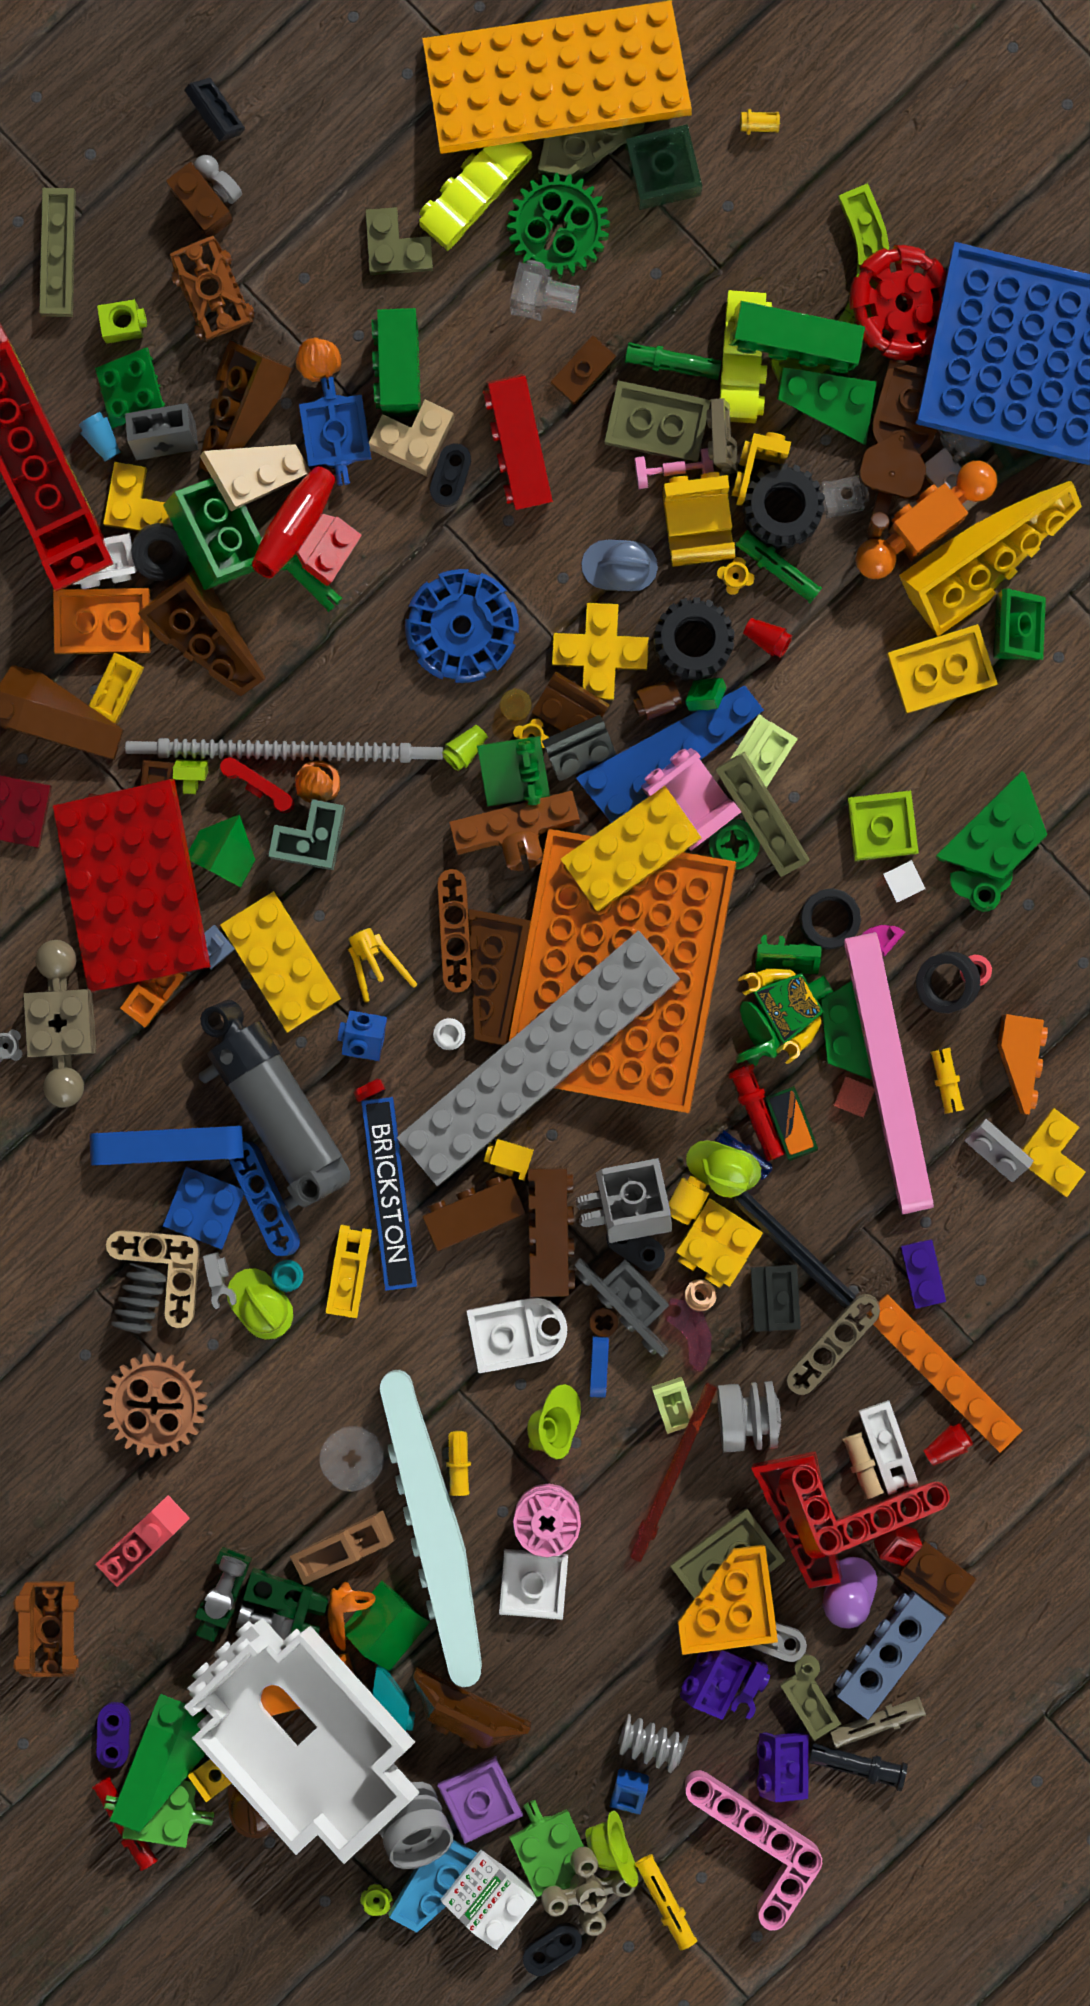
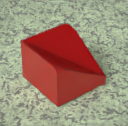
[874,1525,923,1567]

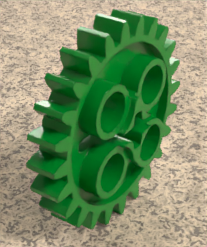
[507,173,610,278]

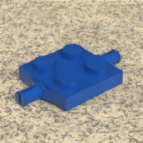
[299,377,372,486]

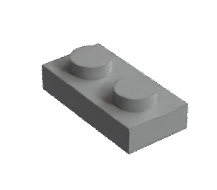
[964,1119,1034,1182]

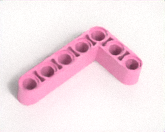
[684,1770,822,1930]

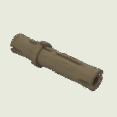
[830,1697,926,1749]

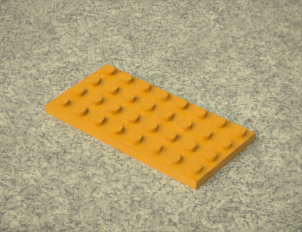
[422,0,692,154]

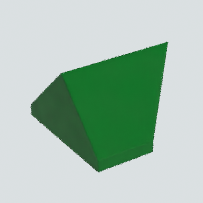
[188,814,256,888]

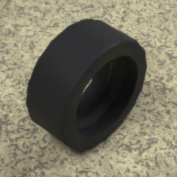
[799,888,861,950]
[916,951,980,1014]

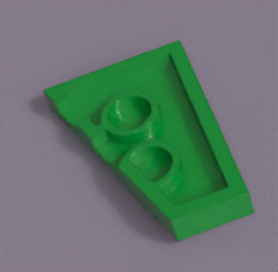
[777,367,876,445]

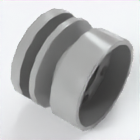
[717,1381,781,1453]
[378,1782,453,1869]

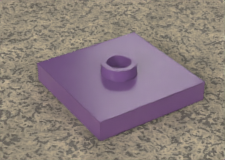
[437,1756,523,1844]

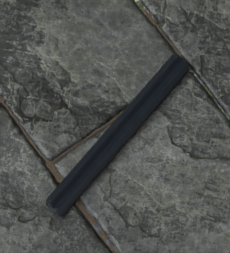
[733,1191,856,1308]

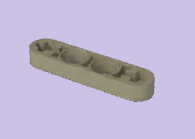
[787,1294,880,1395]

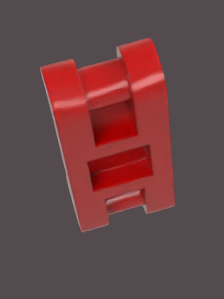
[220,757,295,814]

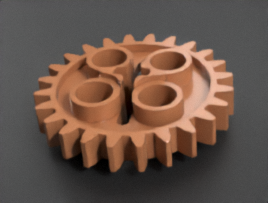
[103,1352,208,1457]

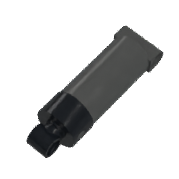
[199,1000,350,1211]

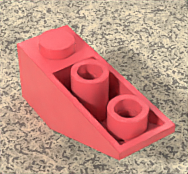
[95,1495,190,1587]

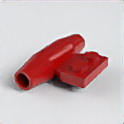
[252,466,362,586]

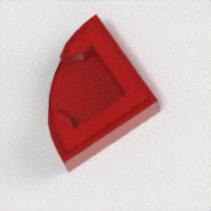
[353,1078,386,1102]

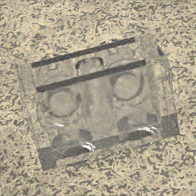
[510,260,580,321]

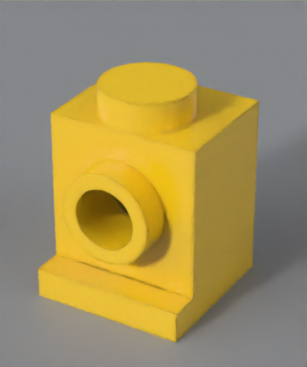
[484,1139,534,1181]
[188,1759,231,1802]

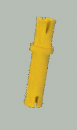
[635,1854,697,1951]

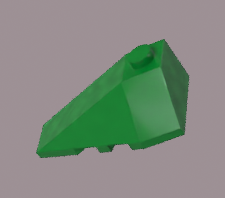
[110,1694,207,1833]

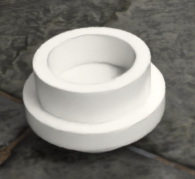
[433,1018,465,1050]

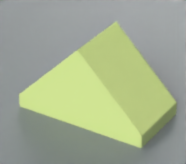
[652,1377,697,1434]

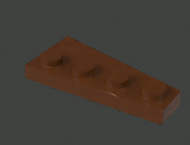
[469,909,531,1045]

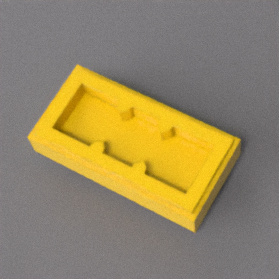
[89,653,144,724]

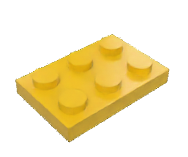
[886,624,998,714]

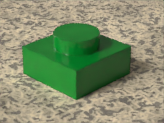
[685,678,727,711]

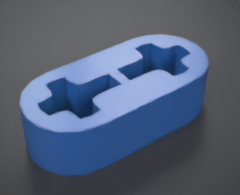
[590,1336,609,1398]

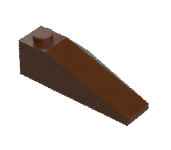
[199,340,292,472]
[138,568,266,697]
[0,665,124,760]

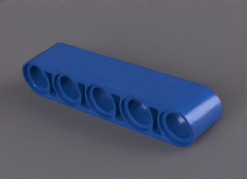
[89,1126,244,1165]

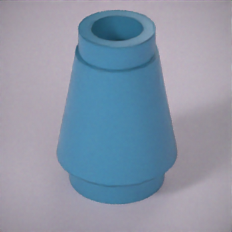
[79,412,121,462]

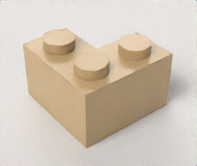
[369,399,455,477]

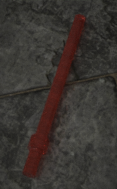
[630,1382,718,1562]

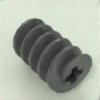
[111,1263,167,1334]

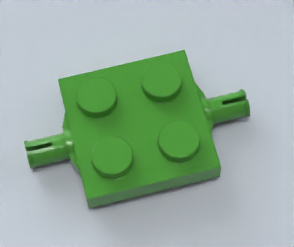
[104,1781,214,1848]
[509,1800,584,1906]

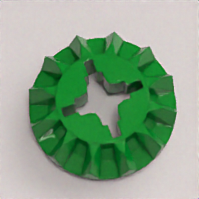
[709,819,760,870]

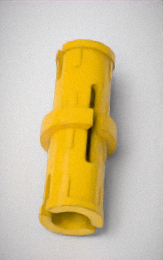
[930,1048,965,1114]

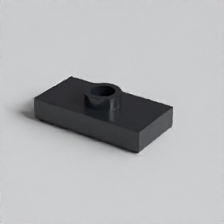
[184,78,245,142]

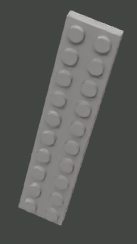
[397,930,681,1186]

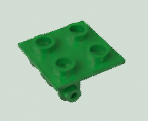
[95,347,166,429]
[477,736,550,806]

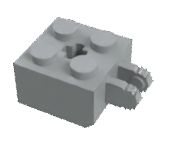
[575,1158,672,1243]

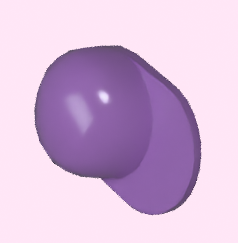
[822,1557,877,1629]

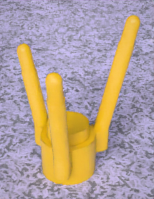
[348,928,417,1003]

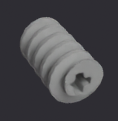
[618,1714,689,1773]

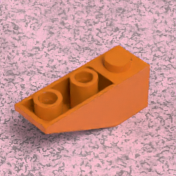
[997,1014,1048,1115]

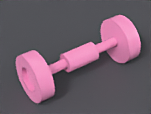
[634,448,714,489]

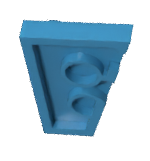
[388,1840,477,1933]

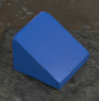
[609,1769,649,1815]

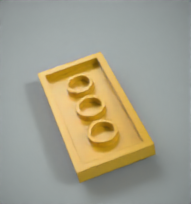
[561,786,702,912]
[220,891,341,1032]

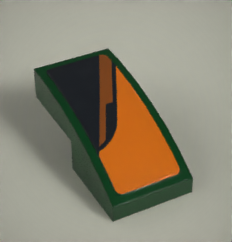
[765,1086,818,1161]

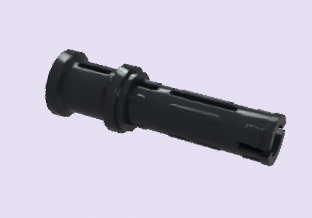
[808,1743,908,1792]

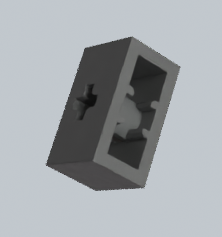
[125,403,198,460]

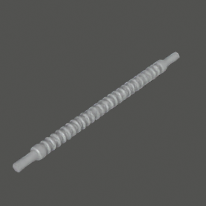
[125,738,443,763]

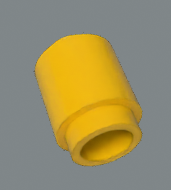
[669,1175,709,1225]

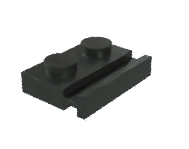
[542,714,617,781]
[750,1265,801,1332]

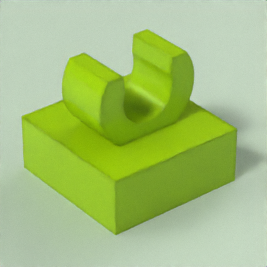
[173,759,208,794]

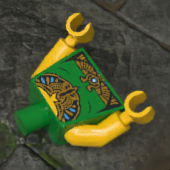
[738,968,833,1064]

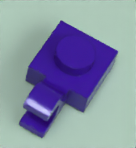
[731,1658,770,1719]

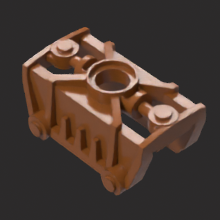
[170,236,255,342]
[14,1581,79,1677]

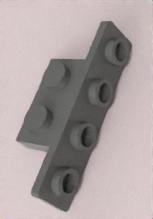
[574,1257,670,1358]

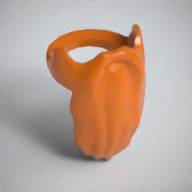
[295,337,341,382]
[294,760,340,803]
[328,1582,376,1651]

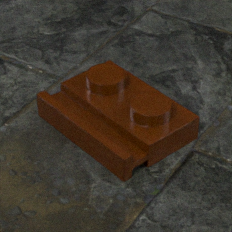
[532,672,610,731]
[897,1540,976,1617]

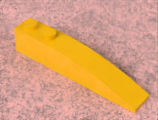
[899,481,1082,636]

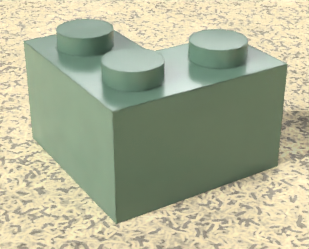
[269,799,346,871]

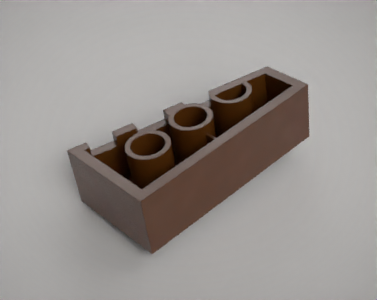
[528,1167,575,1297]

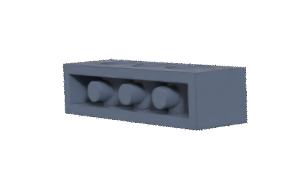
[835,1590,946,1720]

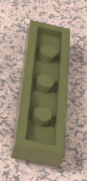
[39,188,76,317]
[715,752,809,877]

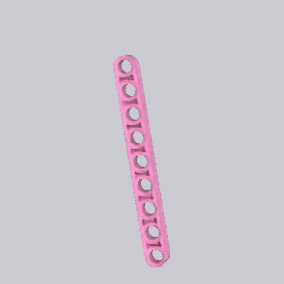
[844,932,934,1215]

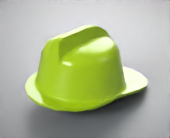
[686,1140,761,1197]
[227,1268,293,1340]
[527,1384,581,1459]
[585,1811,638,1888]

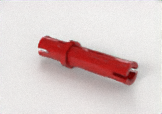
[92,1777,158,1871]

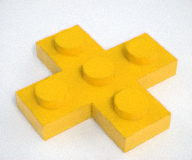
[552,603,649,700]

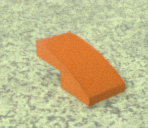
[120,973,188,1027]

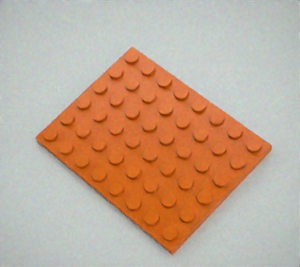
[509,829,736,1113]

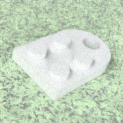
[467,1297,567,1373]

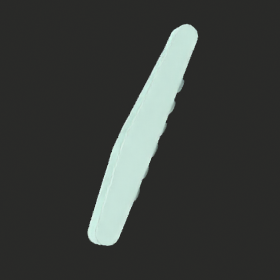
[380,1370,482,1687]

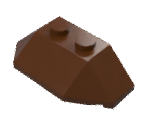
[413,1666,531,1749]

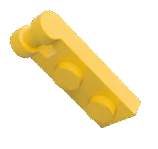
[326,1225,372,1318]

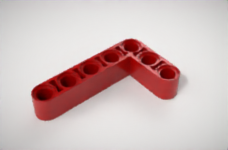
[779,1465,950,1559]

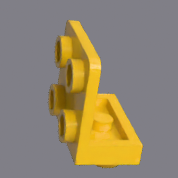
[732,432,791,506]

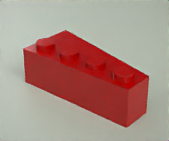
[751,1451,842,1589]

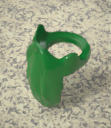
[735,1001,781,1066]

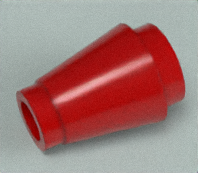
[743,618,793,658]
[923,1423,973,1466]

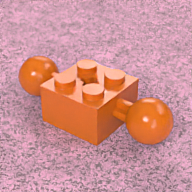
[855,461,997,579]

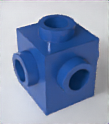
[338,1010,387,1061]

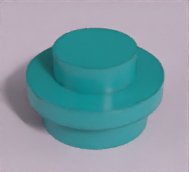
[272,1260,304,1292]

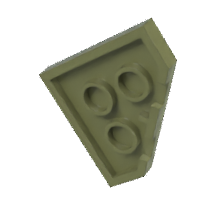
[538,123,645,179]

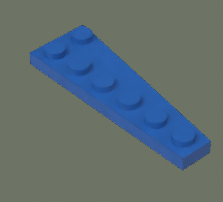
[576,685,764,823]

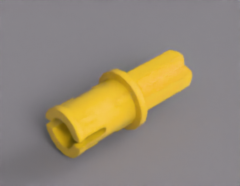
[446,1431,471,1496]

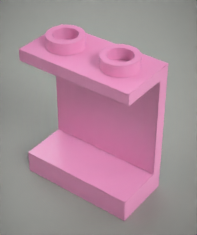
[641,748,741,851]

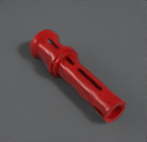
[727,1063,785,1161]

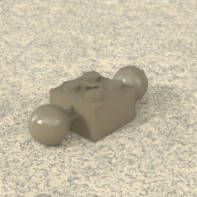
[24,940,97,1108]

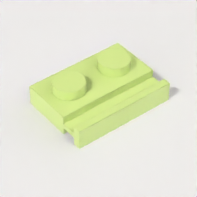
[731,714,797,788]

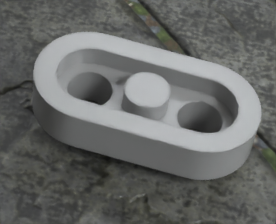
[750,1621,807,1662]

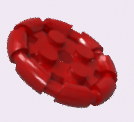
[849,245,947,361]

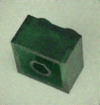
[625,124,702,210]

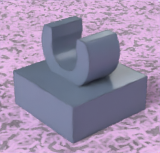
[204,925,235,970]

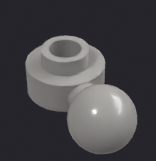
[194,155,242,204]

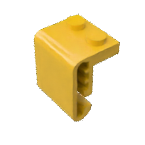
[663,472,735,567]

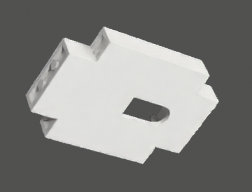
[184,1618,420,1864]

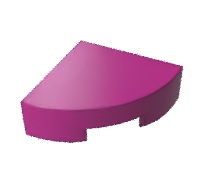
[861,925,905,956]

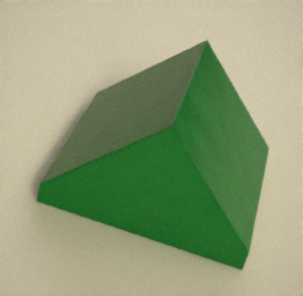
[994,588,1046,660]
[344,1580,430,1671]

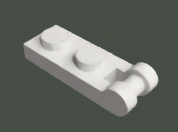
[859,1400,918,1495]

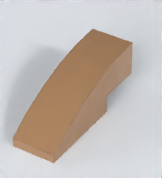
[290,1510,397,1585]

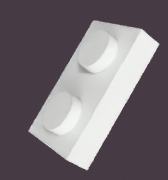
[73,533,138,589]

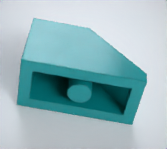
[372,1665,415,1731]

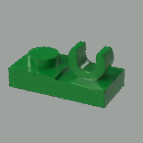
[755,935,821,974]

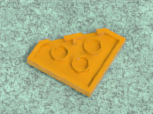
[678,1545,778,1655]

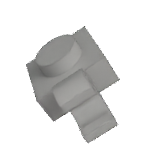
[203,1252,237,1309]

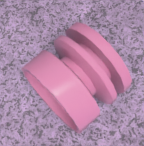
[513,1483,581,1557]

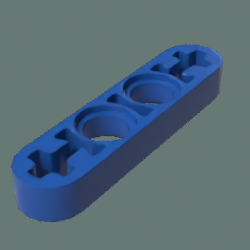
[229,1141,300,1256]

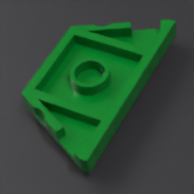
[935,771,1047,881]
[820,980,872,1080]

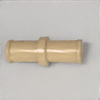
[842,1432,884,1500]

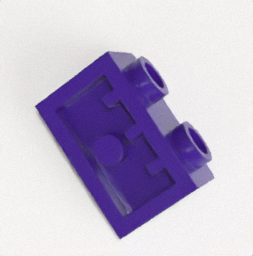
[680,1649,751,1720]
[757,1732,809,1802]

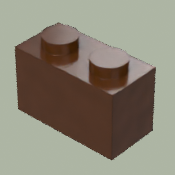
[166,161,233,238]

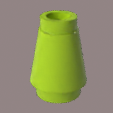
[442,725,488,771]

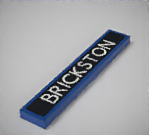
[361,1097,417,1291]

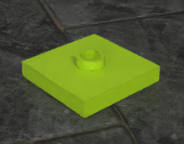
[847,790,919,861]

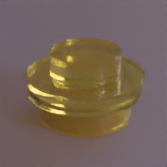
[500,689,532,721]

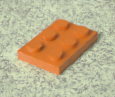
[53,588,151,654]

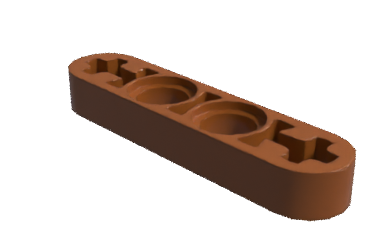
[438,869,472,993]

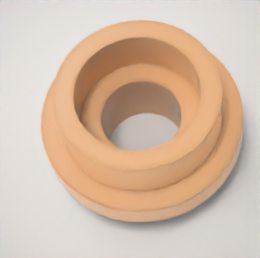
[684,1279,716,1311]

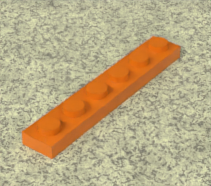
[866,1294,1023,1453]

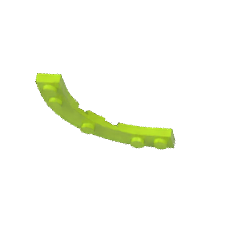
[770,183,889,382]

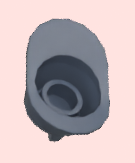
[581,540,658,591]

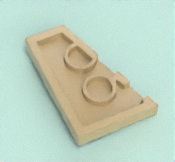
[200,444,311,511]

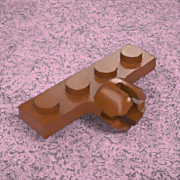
[449,791,581,871]

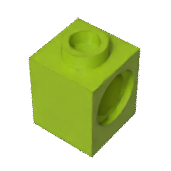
[97,299,147,344]

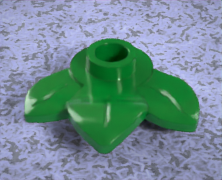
[950,869,1013,912]

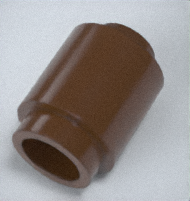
[632,680,682,721]

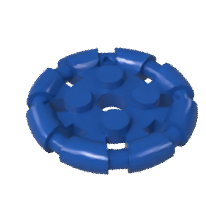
[405,569,519,683]

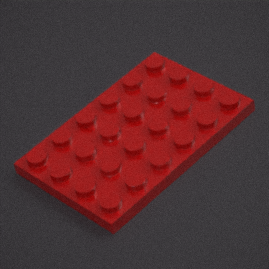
[53,779,211,992]

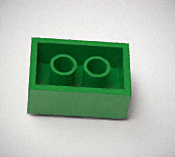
[372,308,421,418]
[163,478,262,590]

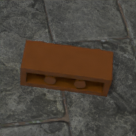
[423,1174,526,1251]

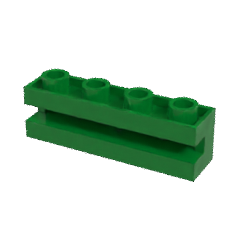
[729,301,865,373]

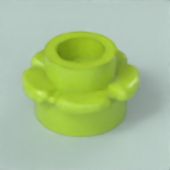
[361,1884,392,1916]

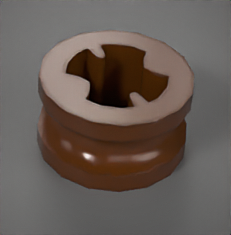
[590,1307,618,1337]

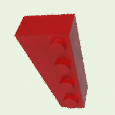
[483,374,553,510]

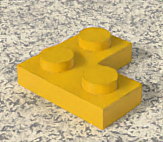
[103,462,170,532]
[1021,1108,1086,1197]

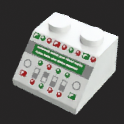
[440,1850,537,1950]

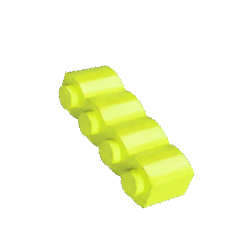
[419,142,532,251]
[719,290,772,423]

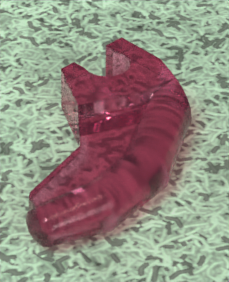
[666,1298,712,1372]

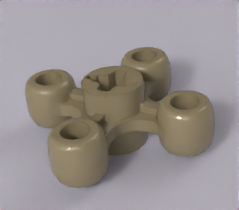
[541,1847,636,1936]

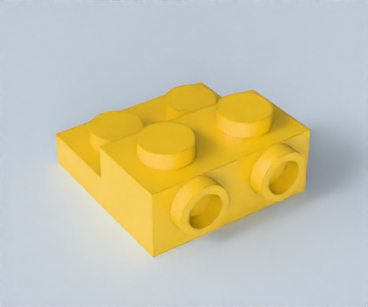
[675,1198,763,1288]

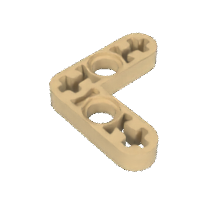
[106,1230,200,1328]

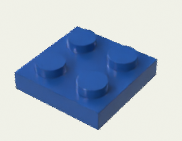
[163,1167,244,1249]

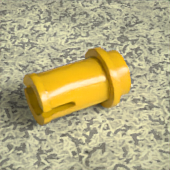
[740,109,780,135]

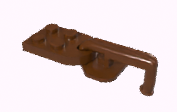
[859,360,937,540]

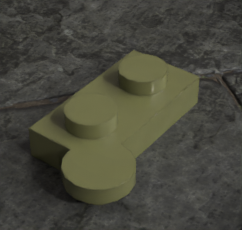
[780,1654,841,1741]

